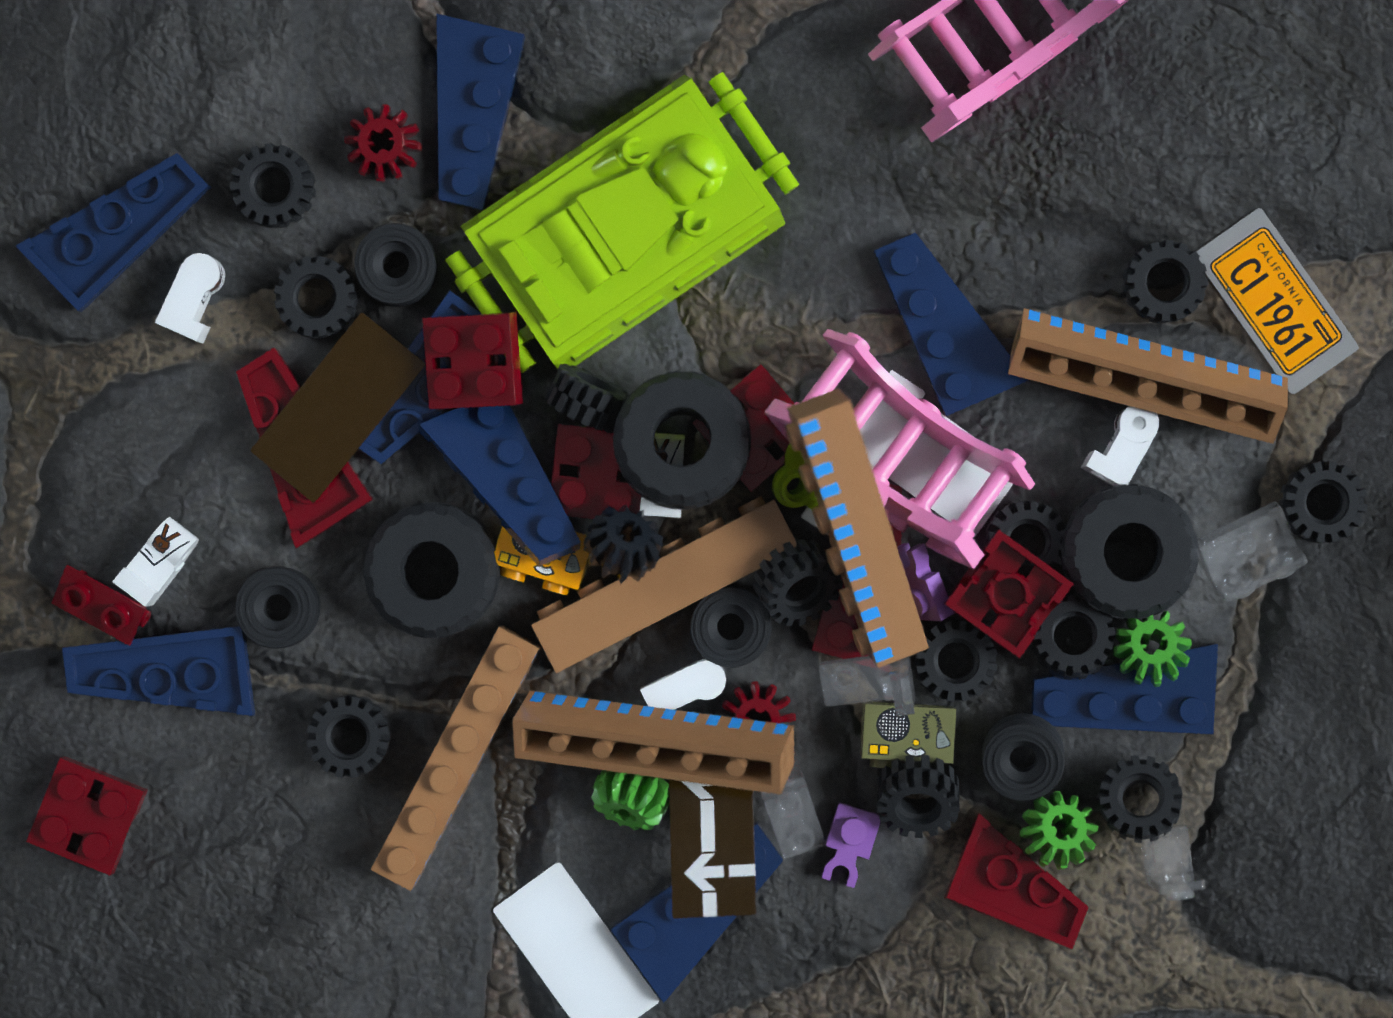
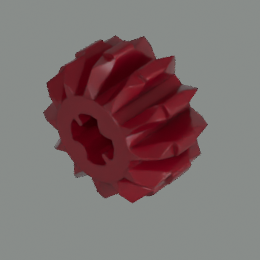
[344,104,422,183]
[722,681,796,724]

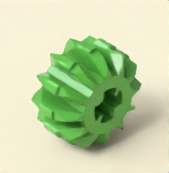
[1113,611,1192,687]
[591,770,670,830]
[1019,791,1099,870]

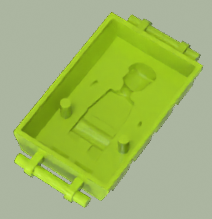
[445,72,800,373]

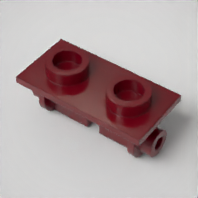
[51,565,151,646]

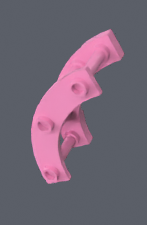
[868,0,1129,143]
[764,329,1035,569]

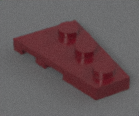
[944,813,1089,950]

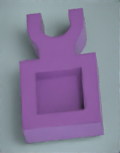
[897,543,954,621]
[821,801,881,888]

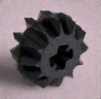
[583,503,663,584]

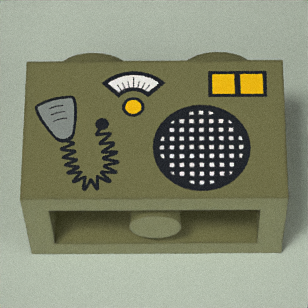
[860,701,956,768]

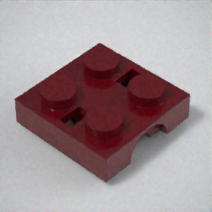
[422,312,523,409]
[692,364,795,492]
[551,424,642,519]
[943,530,1073,658]
[26,756,148,876]

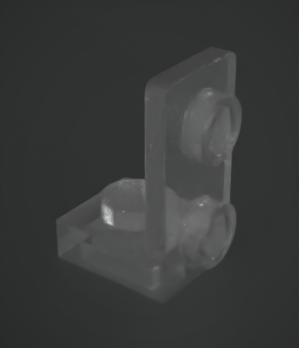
[819,656,915,716]
[761,749,826,858]
[1142,824,1205,900]

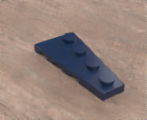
[436,13,525,211]
[16,153,211,312]
[873,232,1029,417]
[359,290,506,464]
[419,405,581,567]
[62,626,255,716]
[1031,643,1218,734]
[611,822,783,1003]

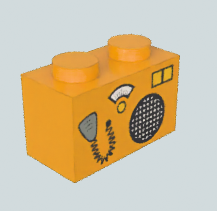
[494,526,590,596]

